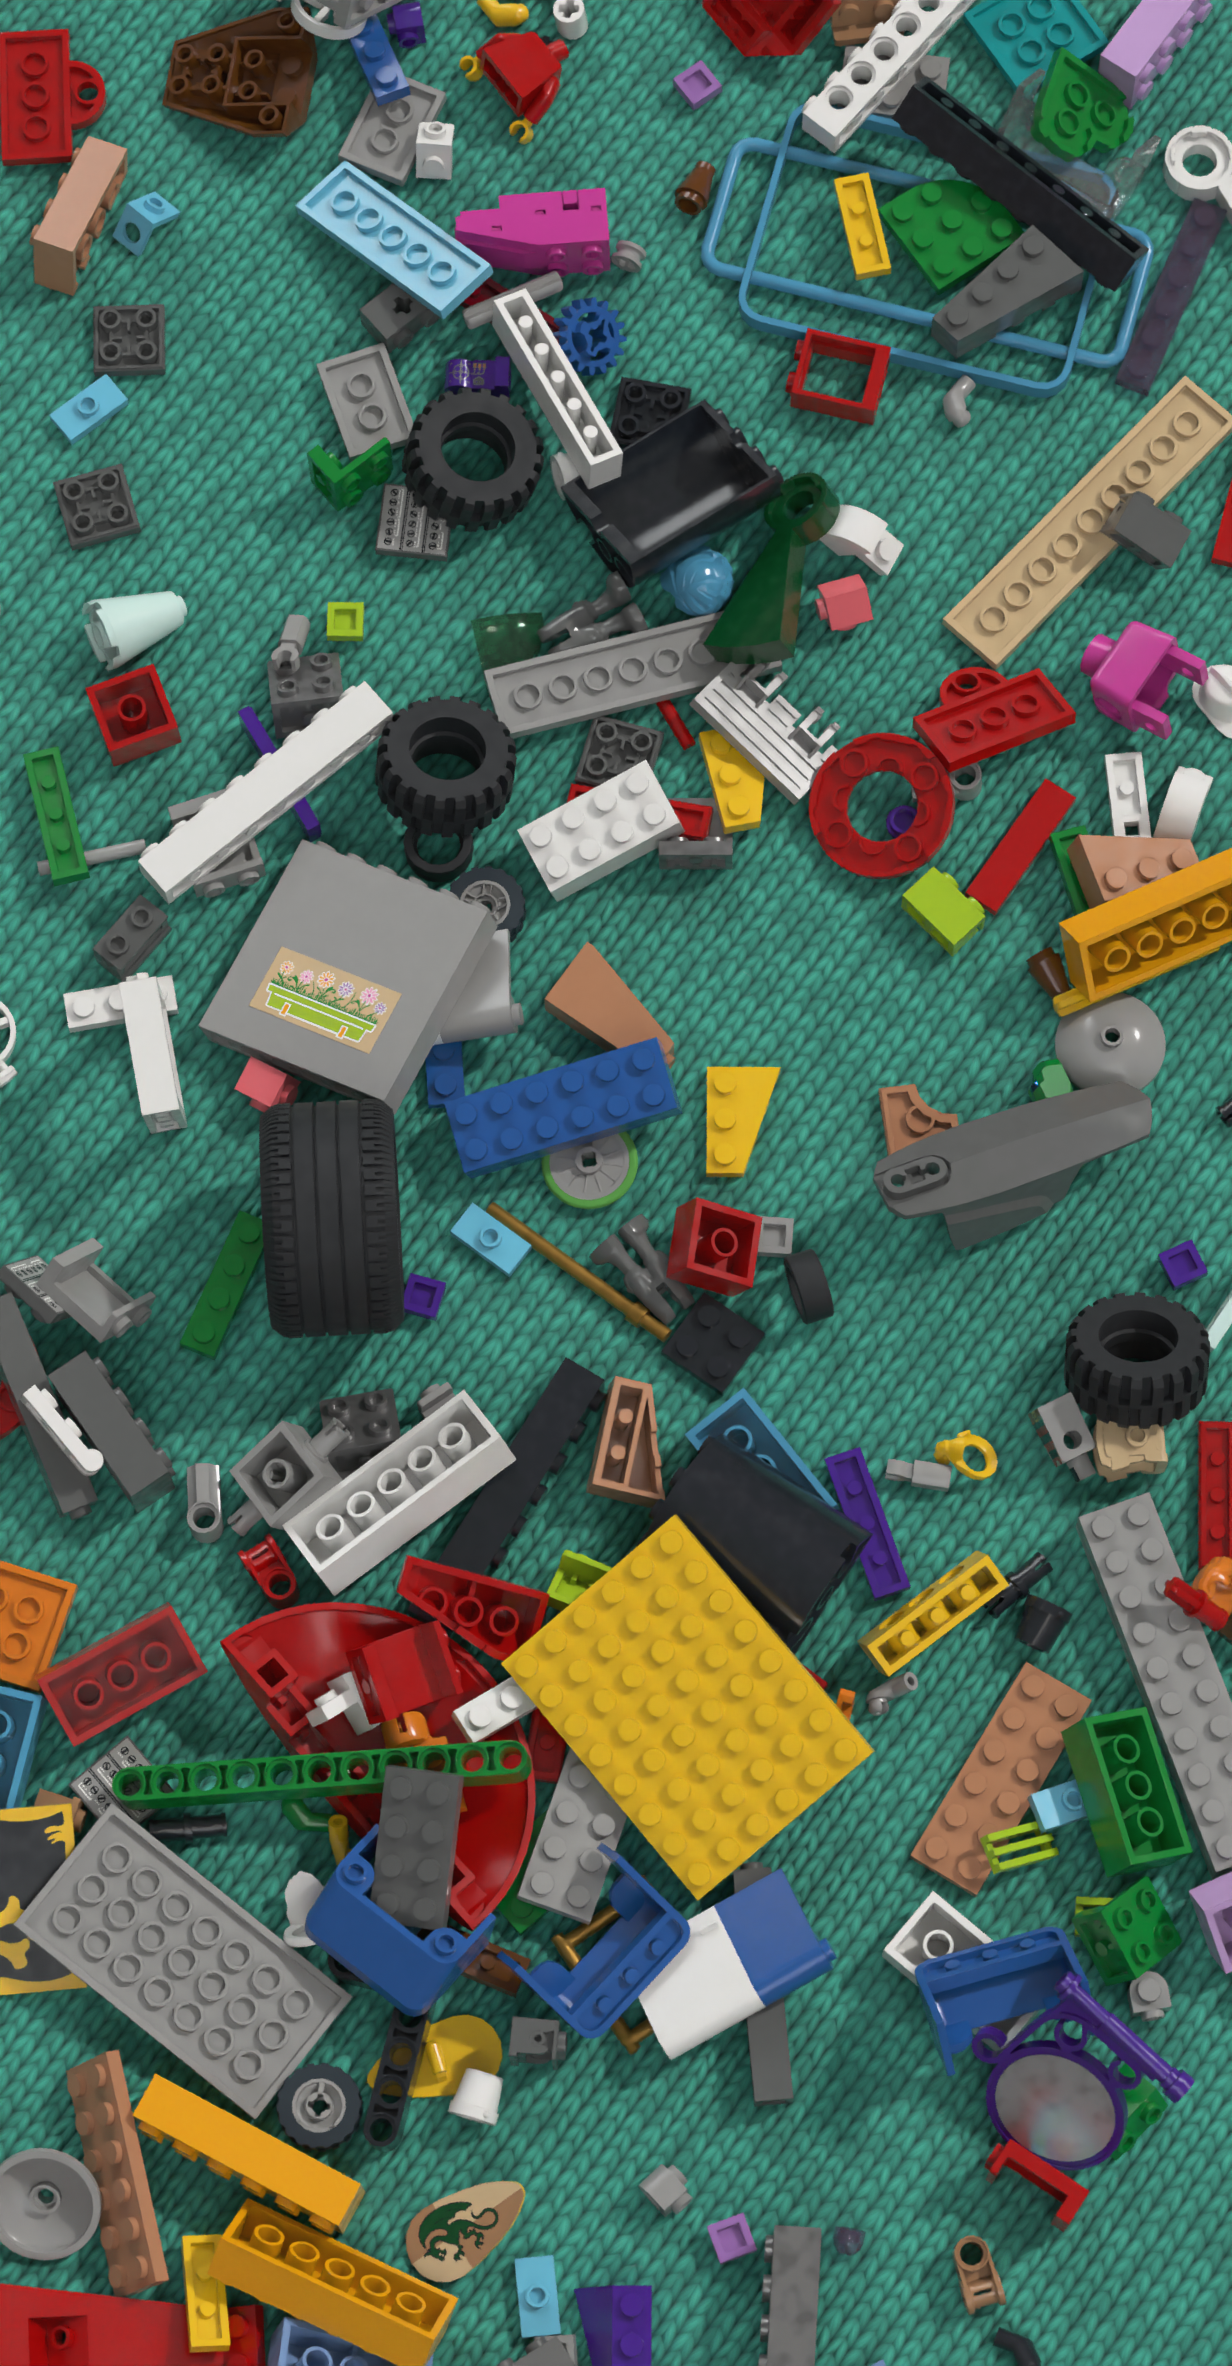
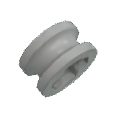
[611,240,647,272]

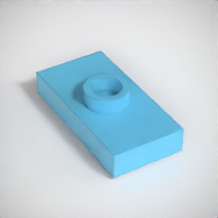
[50,374,129,445]
[450,1202,532,1277]
[1027,1779,1088,1833]
[514,2255,561,2339]

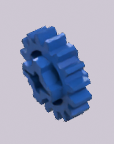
[553,297,627,376]

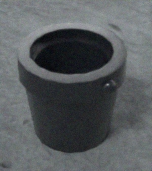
[1014,1594,1073,1654]

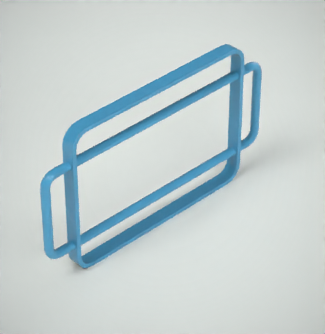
[701,104,1154,398]

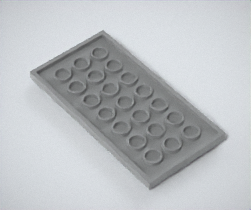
[14,1803,352,2120]

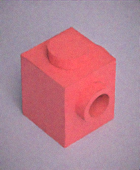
[814,574,873,631]
[234,1056,300,1113]

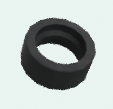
[403,827,474,883]
[784,1249,834,1324]

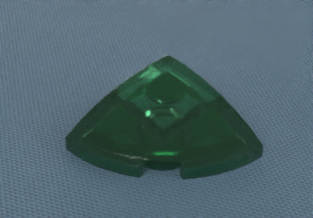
[471,612,544,696]

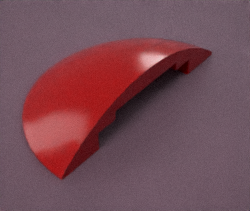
[220,1602,536,1932]

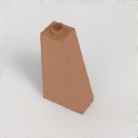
[544,942,676,1069]

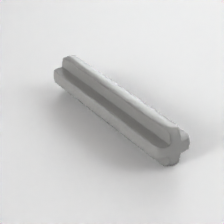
[462,271,563,329]

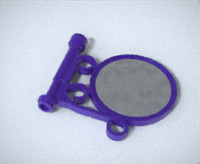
[972,1971,1195,2170]

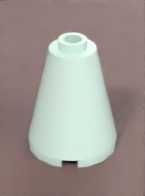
[82,591,187,671]

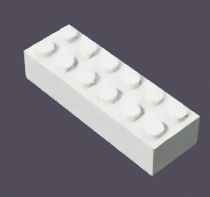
[282,1390,517,1596]

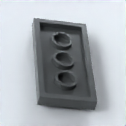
[371,1765,464,1930]

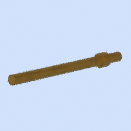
[486,1202,672,1342]

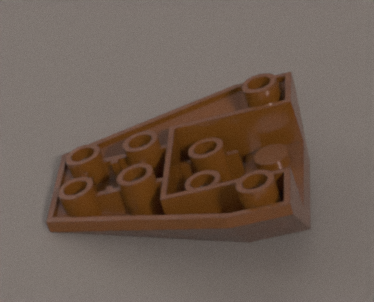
[162,7,318,137]

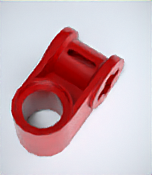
[237,1533,300,1609]

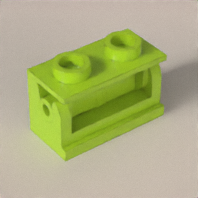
[901,866,985,957]

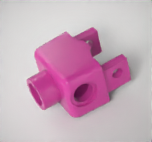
[1080,621,1209,740]

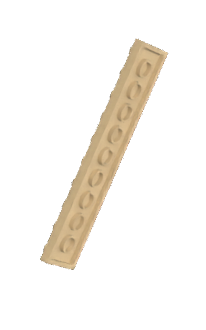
[942,376,1232,670]

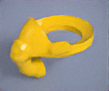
[933,1430,998,1480]

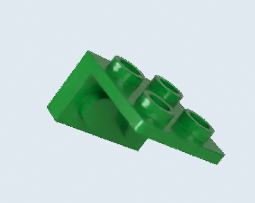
[307,437,393,512]
[1071,1876,1182,1986]

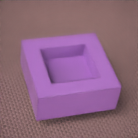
[673,60,722,111]
[707,2213,757,2265]

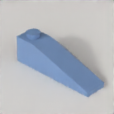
[267,2317,434,2366]

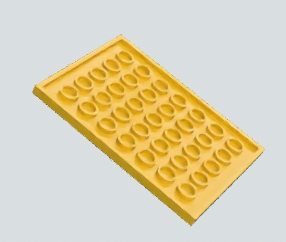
[501,1514,875,1901]

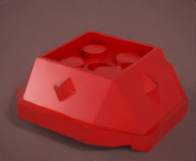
[702,0,841,56]

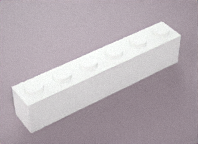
[492,288,623,489]

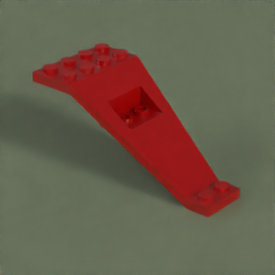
[0,2283,266,2366]

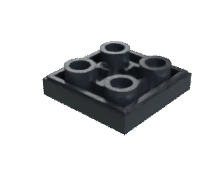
[610,377,692,449]

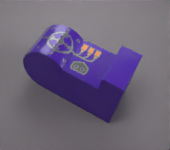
[444,356,512,398]

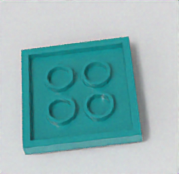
[963,0,1109,100]

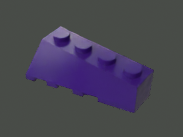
[574,2285,652,2366]

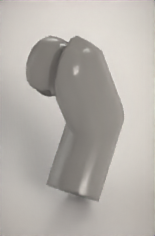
[943,375,976,427]
[866,1672,918,1716]

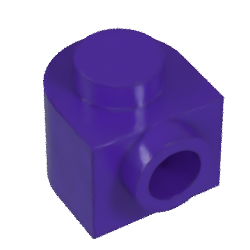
[386,1,427,48]

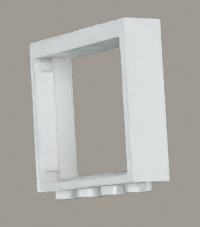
[119,972,187,1134]

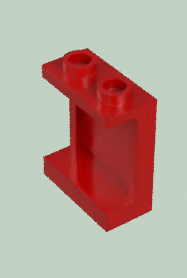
[984,2138,1090,2232]

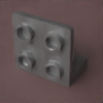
[267,653,343,739]
[659,798,732,869]
[319,1388,401,1480]

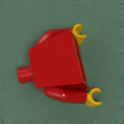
[459,31,569,145]

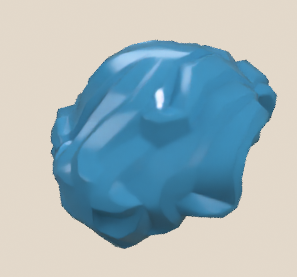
[660,545,734,617]

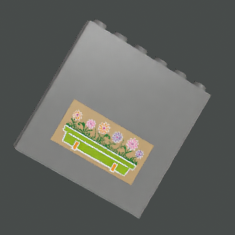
[198,839,498,1116]

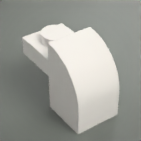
[819,505,904,575]
[1153,766,1214,840]
[305,1672,381,1736]

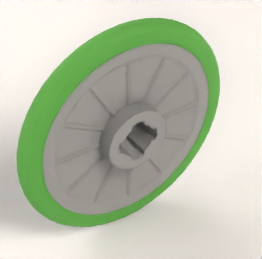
[541,1131,638,1209]

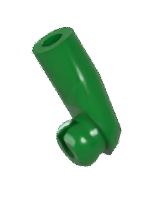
[281,1798,332,1833]

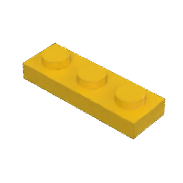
[834,172,891,281]
[181,2234,230,2353]

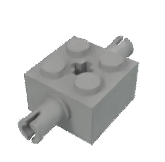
[227,1418,350,1536]

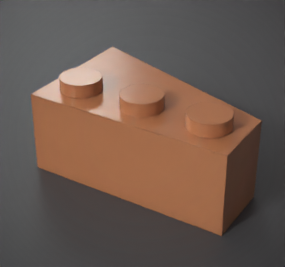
[1067,835,1199,909]
[586,1376,665,1508]

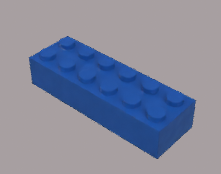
[444,1037,683,1179]

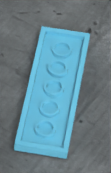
[295,160,493,320]

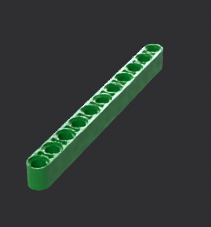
[112,1740,532,1810]

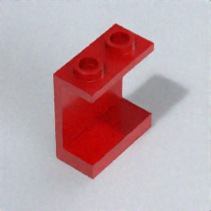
[345,1620,463,1725]

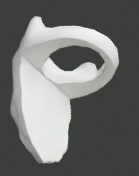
[283,1871,324,1949]

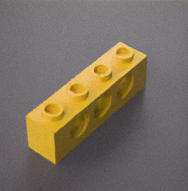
[857,1550,1009,1677]

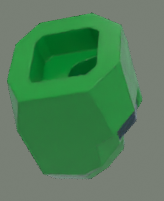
[1028,1059,1073,1102]

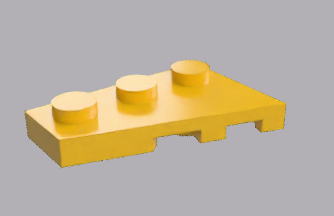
[698,730,764,834]
[706,1067,781,1177]

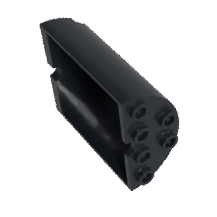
[560,399,784,588]
[636,1434,873,1655]

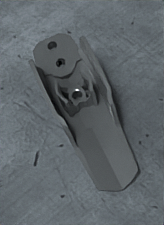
[873,1081,1152,1250]

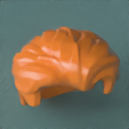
[1191,1556,1232,1616]

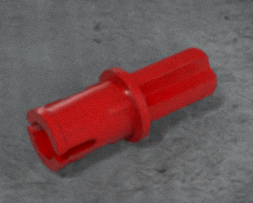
[1163,1577,1229,1631]

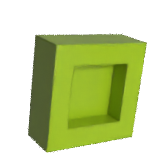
[327,602,364,641]

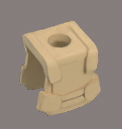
[1093,1419,1168,1483]

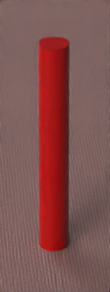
[655,699,696,750]

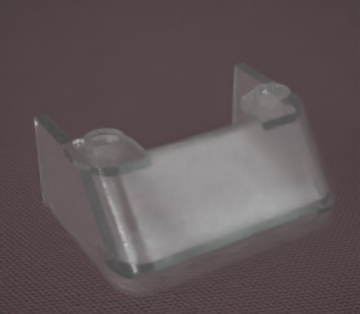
[998,68,1161,221]

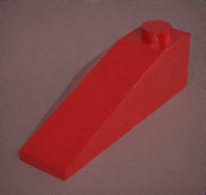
[396,1555,550,1661]

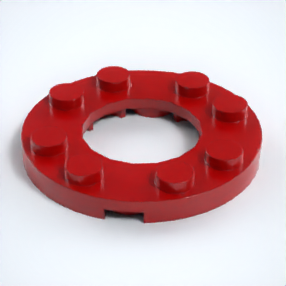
[809,733,955,879]

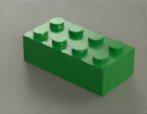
[1061,1707,1193,1878]

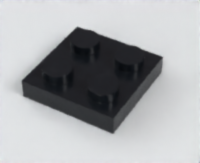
[661,1292,766,1396]

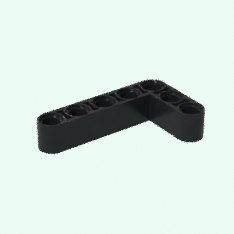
[328,1955,437,2152]

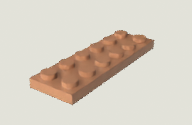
[910,1662,1092,1897]
[66,2050,169,2298]

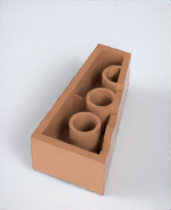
[30,136,128,296]

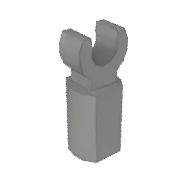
[271,614,310,671]
[885,1459,952,1492]

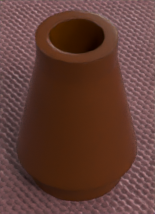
[675,161,716,215]
[1026,946,1071,999]

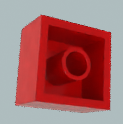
[85,663,182,767]
[666,1197,763,1297]

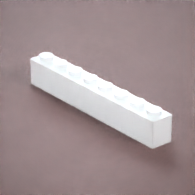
[138,681,393,904]

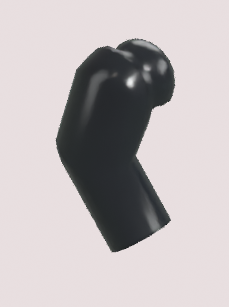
[992,2327,1041,2366]

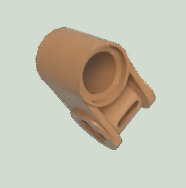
[952,2235,1006,2315]

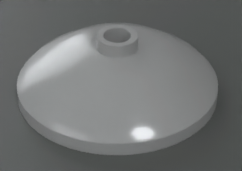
[1055,993,1166,1091]
[0,2148,102,2260]

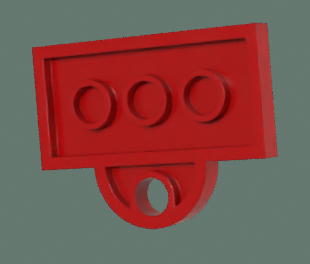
[0,29,107,166]
[913,667,1076,773]

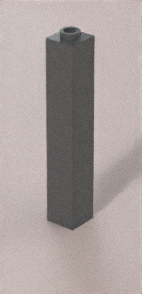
[0,1292,98,1520]
[733,1862,793,2107]

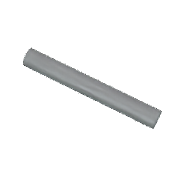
[37,839,146,876]

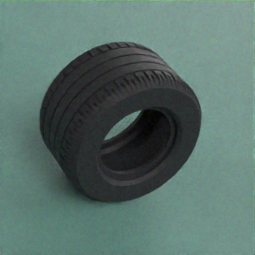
[259,1099,404,1338]

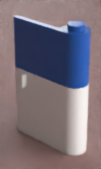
[638,1868,837,2060]

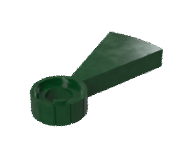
[703,472,840,664]

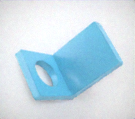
[113,192,180,256]

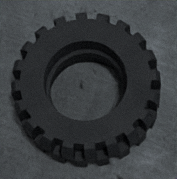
[402,387,544,532]
[375,696,517,838]
[1064,1292,1210,1429]

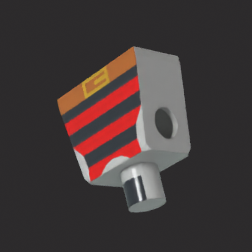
[1028,1392,1096,1483]

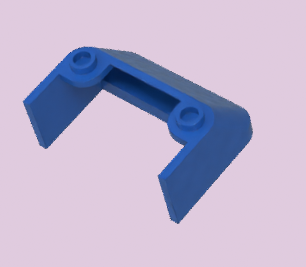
[305,1823,497,2016]
[496,1843,690,2038]
[915,1927,1094,2076]

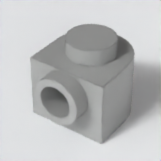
[1127,1971,1172,2022]
[638,2164,693,2217]

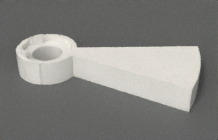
[1163,125,1232,225]

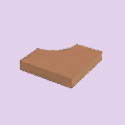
[878,1084,959,1156]

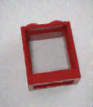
[785,328,891,425]

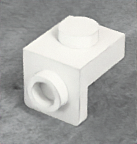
[416,121,454,180]

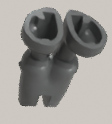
[536,571,648,655]
[589,1214,695,1325]

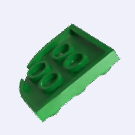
[878,180,1024,296]

